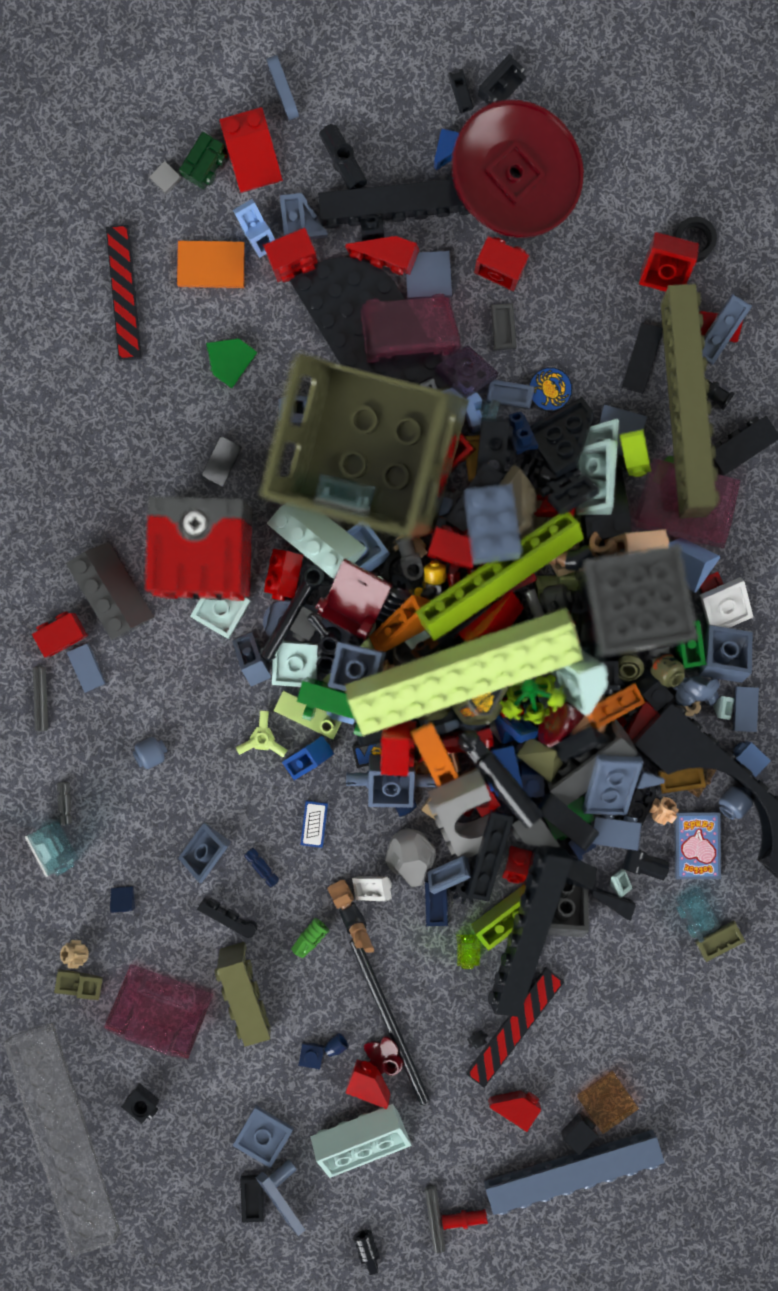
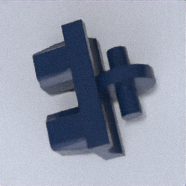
[508,411,538,455]

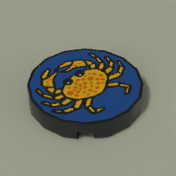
[529,367,572,412]

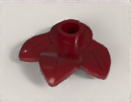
[363,1036,403,1076]

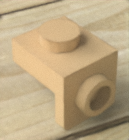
[393,535,427,559]

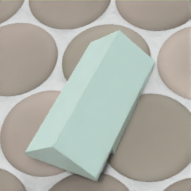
[576,419,619,515]

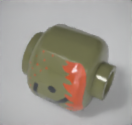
[651,654,685,687]

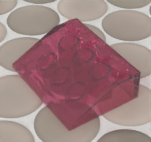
[634,458,741,549]

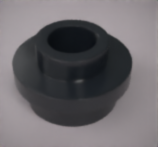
[467,1030,488,1050]

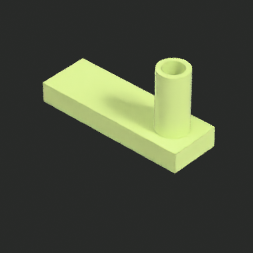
[274,691,342,740]

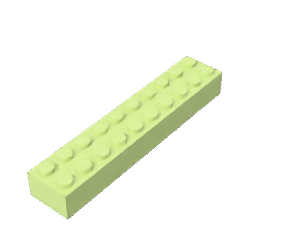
[345,609,583,735]

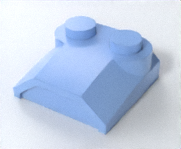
[346,523,390,572]

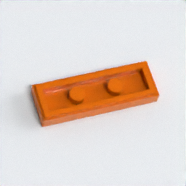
[587,683,645,729]

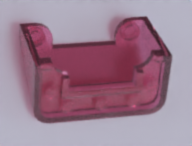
[361,294,461,363]

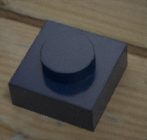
[298,1042,324,1069]

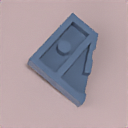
[280,193,328,239]

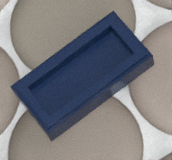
[425,881,448,926]

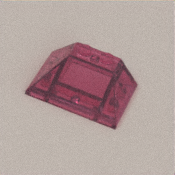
[104,964,213,1059]

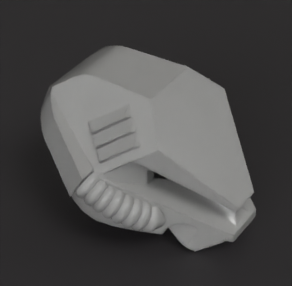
[385,828,436,887]

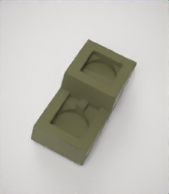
[54,969,103,1000]

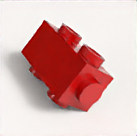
[264,549,304,601]

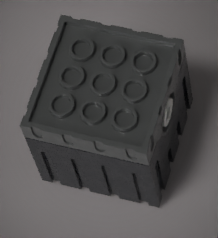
[574,544,698,660]

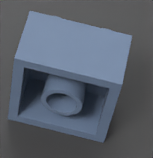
[328,642,387,691]

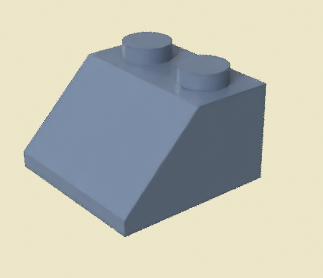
[699,625,753,683]

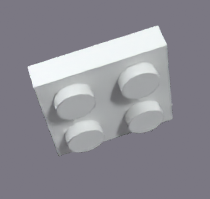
[699,577,753,628]

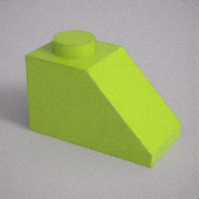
[620,430,652,477]

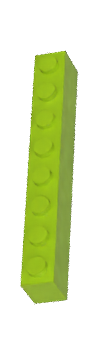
[416,512,583,641]

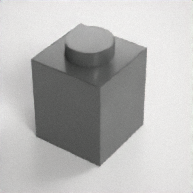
[290,606,323,643]

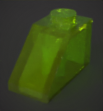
[456,934,480,969]

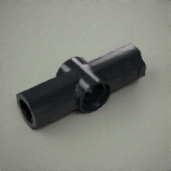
[319,124,367,190]

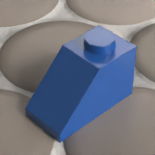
[282,736,335,780]

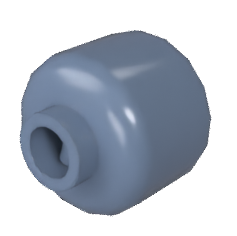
[132,736,167,769]
[719,786,753,820]

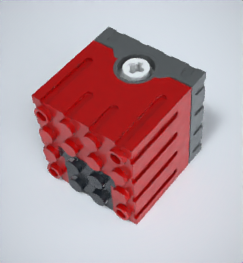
[145,496,253,601]

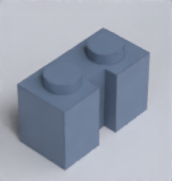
[592,814,642,851]

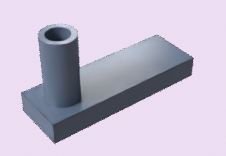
[255,1159,305,1236]

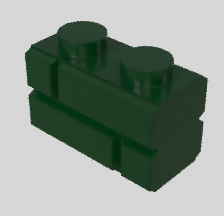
[179,132,228,190]

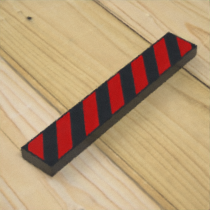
[106,225,142,361]
[466,967,564,1088]

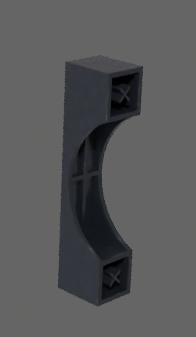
[632,702,778,879]

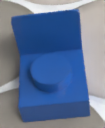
[494,714,538,744]

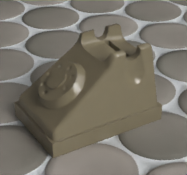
[499,465,537,540]

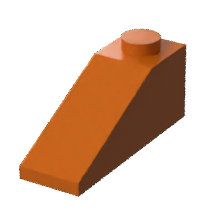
[369,595,431,652]

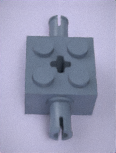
[346,755,436,808]

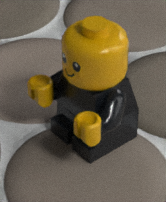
[414,561,449,601]

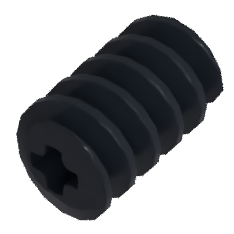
[376,575,414,622]

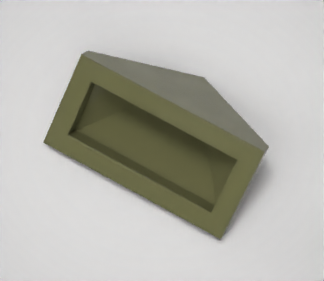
[515,739,563,782]

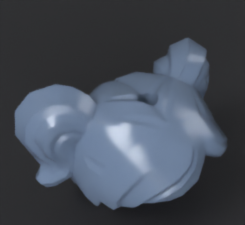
[673,676,720,707]

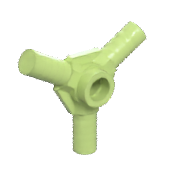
[236,711,288,757]

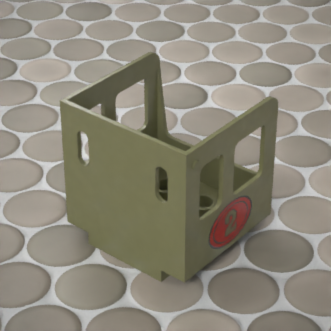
[261,352,469,537]

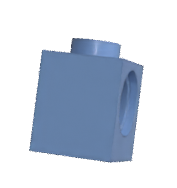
[733,741,771,777]

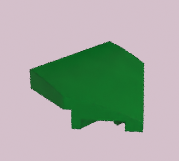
[206,339,257,388]

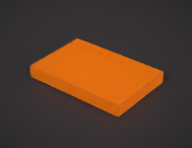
[177,241,245,288]

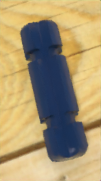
[244,848,279,887]

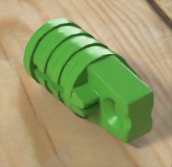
[291,918,329,958]

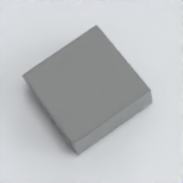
[150,161,182,195]

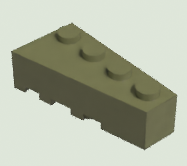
[215,941,271,1047]

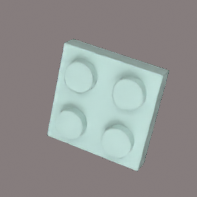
[190,597,251,639]
[272,641,319,687]

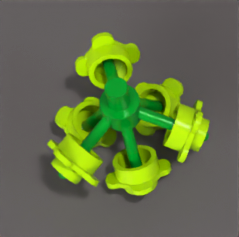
[500,674,566,724]

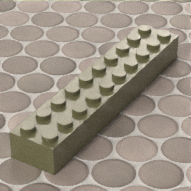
[660,284,719,519]

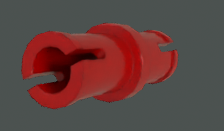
[442,1209,488,1230]

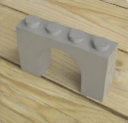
[427,770,508,858]

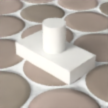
[352,876,392,901]

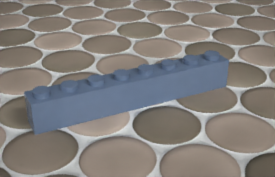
[484,1129,665,1215]

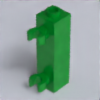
[297,677,363,737]

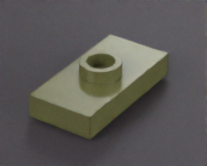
[695,920,746,962]

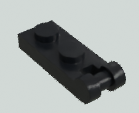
[197,898,258,938]

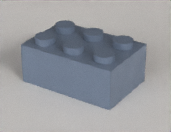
[464,484,521,564]

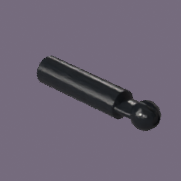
[458,730,543,828]

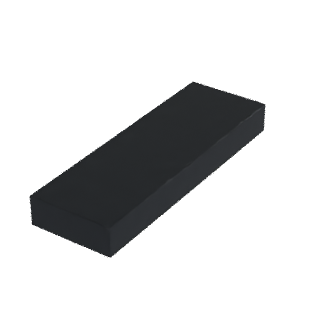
[621,322,663,394]

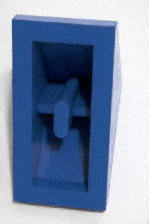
[434,128,459,171]

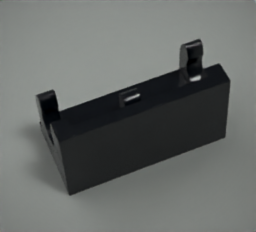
[478,53,526,105]

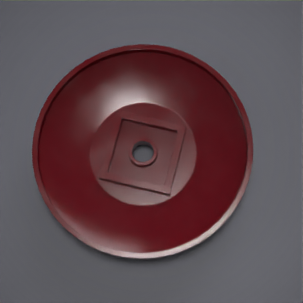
[452,100,584,238]

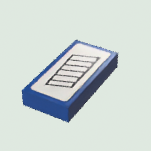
[301,800,328,848]

